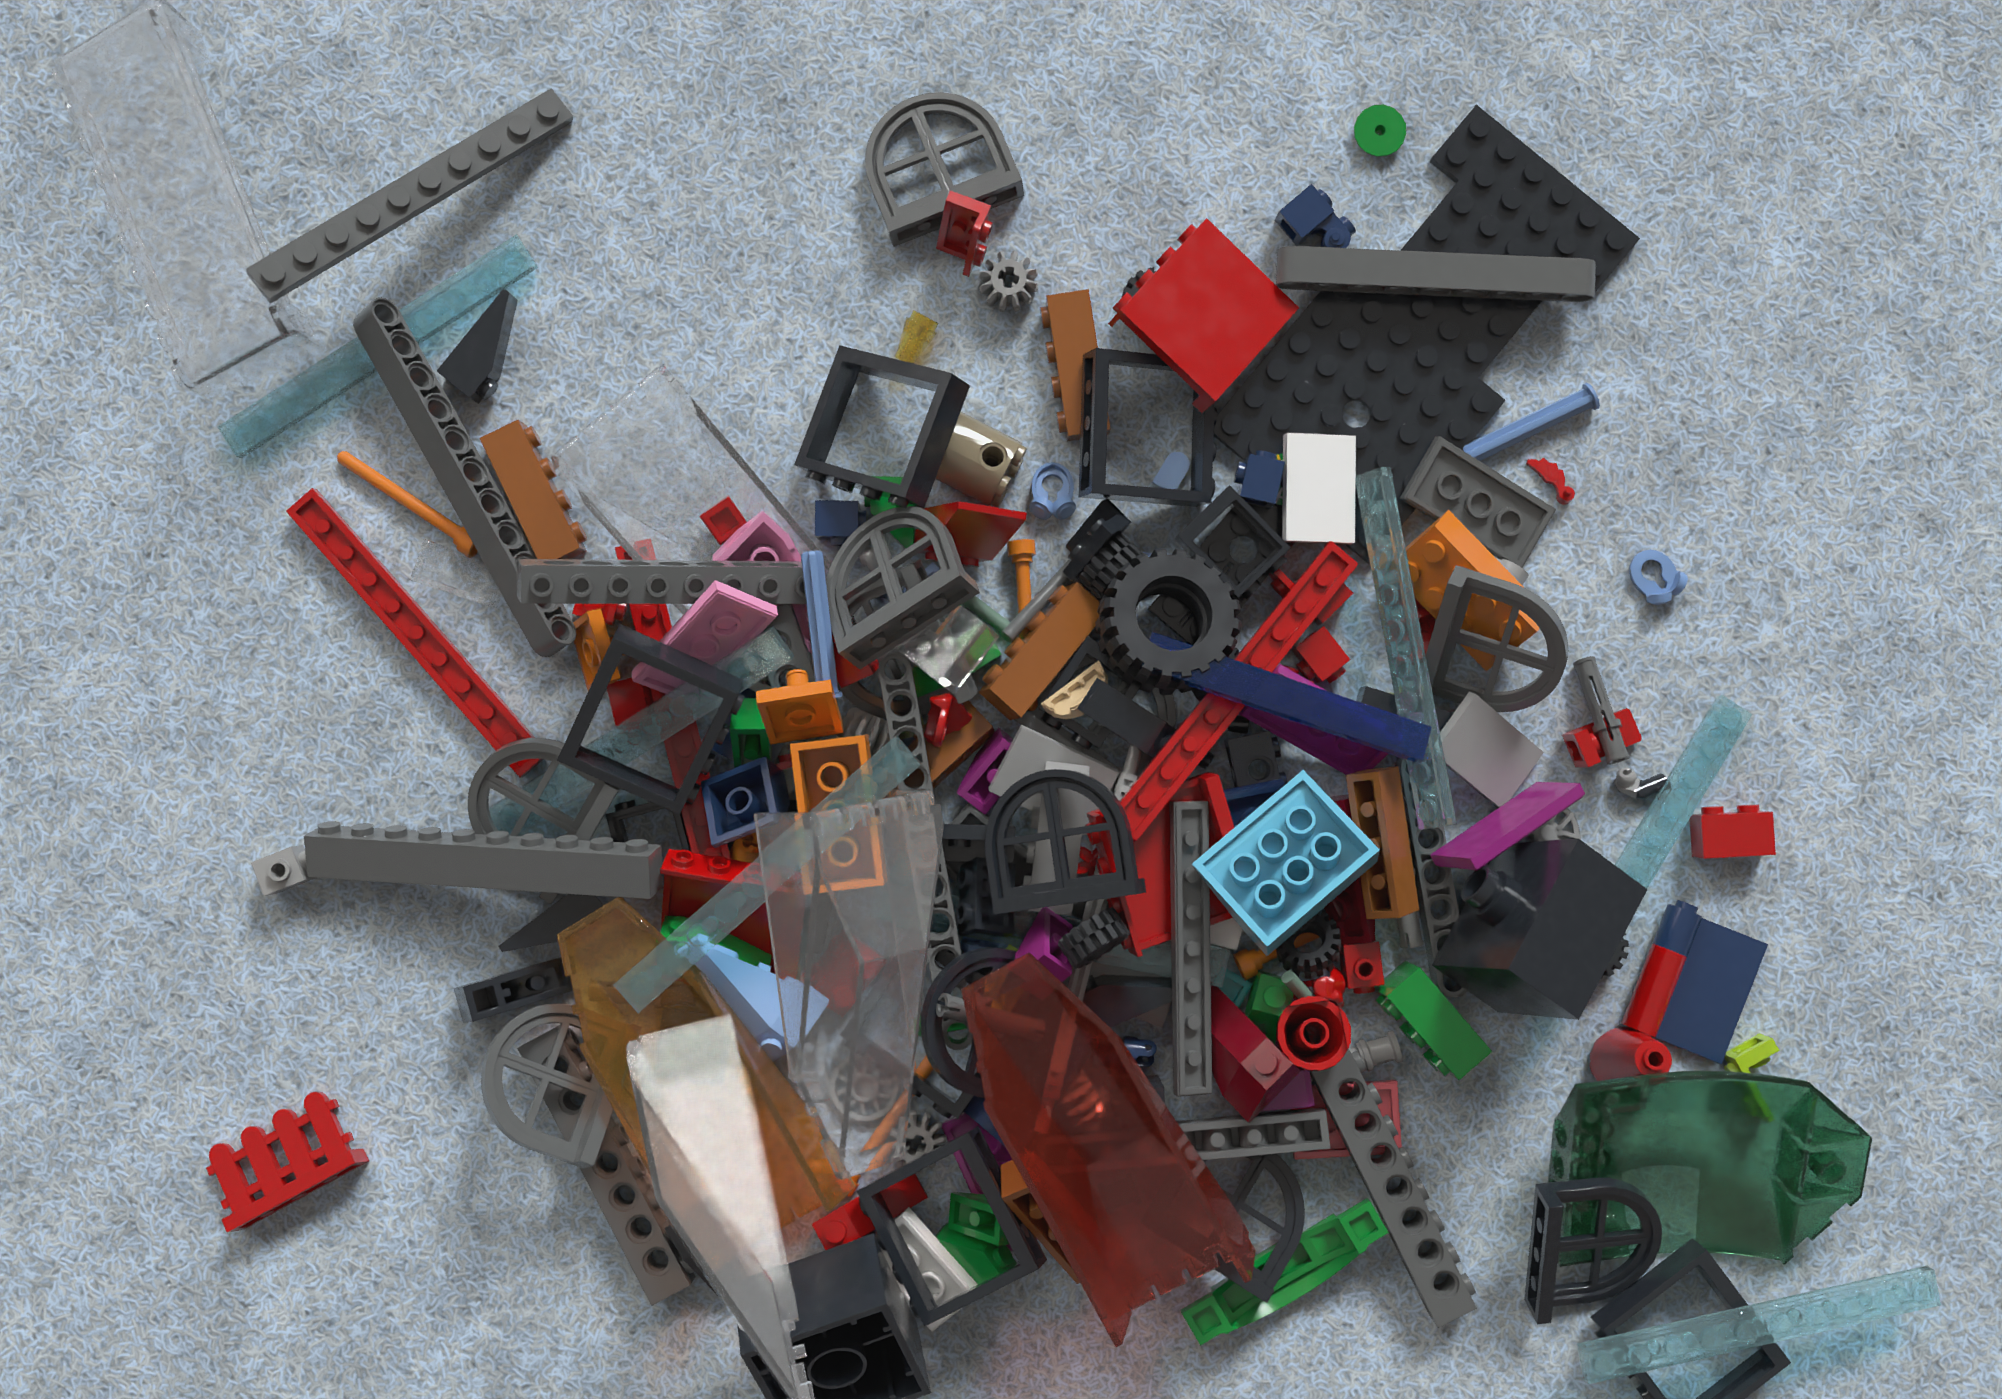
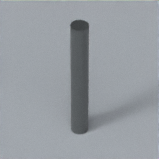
[1001,560,1071,643]

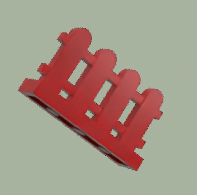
[206,1092,369,1233]

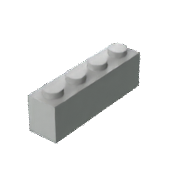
[1023,761,1089,916]

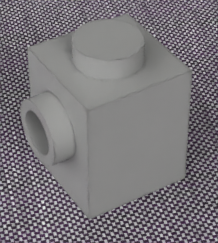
[251,845,315,896]

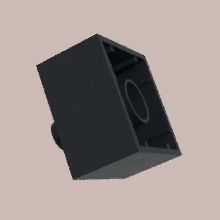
[1432,839,1648,1020]
[733,1233,931,1399]

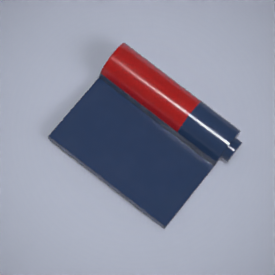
[1621,900,1768,1064]

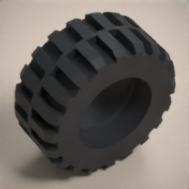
[1095,548,1241,695]

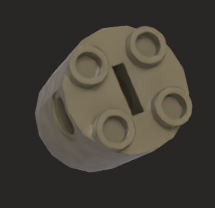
[935,412,1027,508]

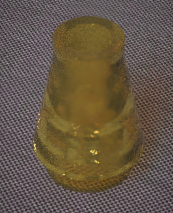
[894,310,939,363]

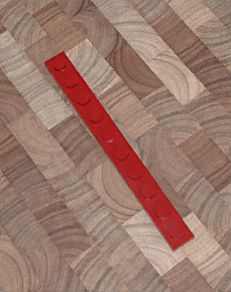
[286,488,544,778]
[615,539,731,859]
[1119,541,1359,842]

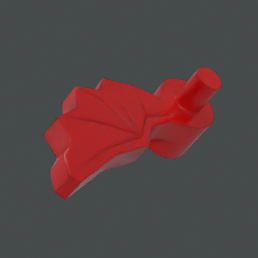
[1526,458,1575,505]

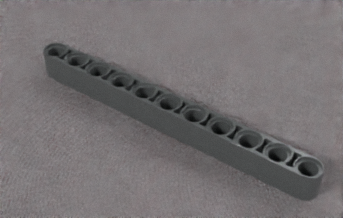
[353,297,576,657]
[878,653,974,1050]

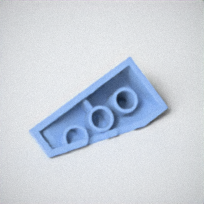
[671,936,828,1062]

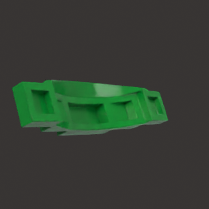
[1181,1198,1389,1346]

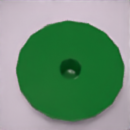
[1354,104,1406,157]

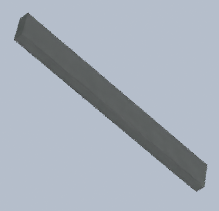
[1169,800,1212,1097]

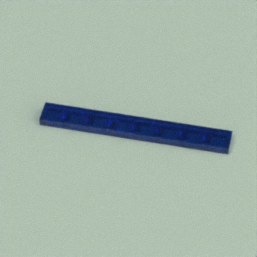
[1140,632,1432,764]

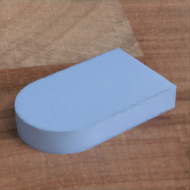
[1152,452,1190,489]

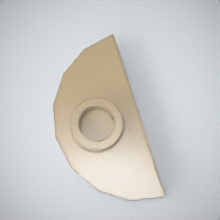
[1041,661,1108,719]

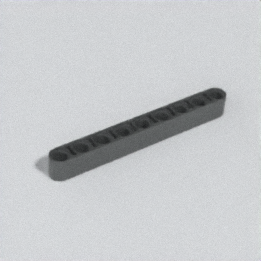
[1276,246,1596,302]

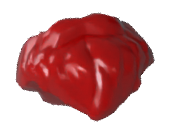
[924,693,972,748]
[1293,967,1346,1008]

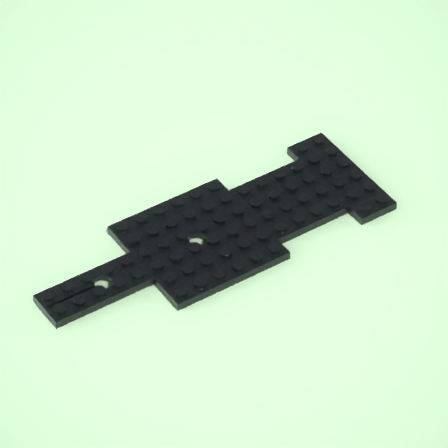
[1147,104,1640,646]

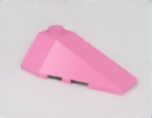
[713,511,812,654]

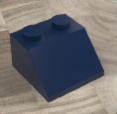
[701,756,790,848]

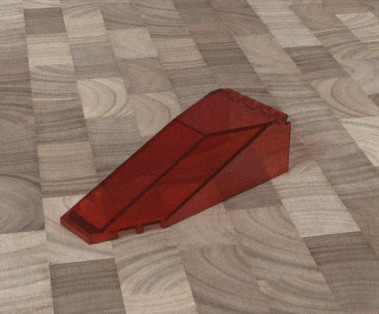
[961,952,1256,1347]

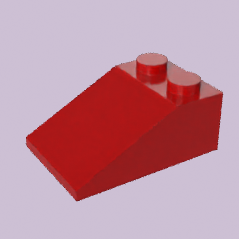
[914,501,1027,567]

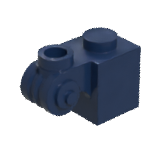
[1274,184,1356,248]

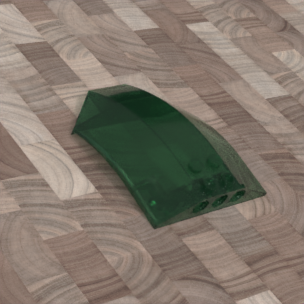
[1548,1071,1872,1267]

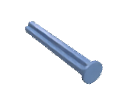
[1463,383,1600,461]
[801,550,843,698]

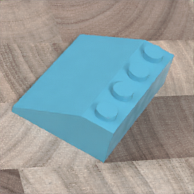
[1192,770,1380,956]

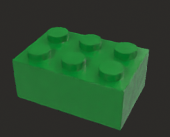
[1374,960,1492,1080]

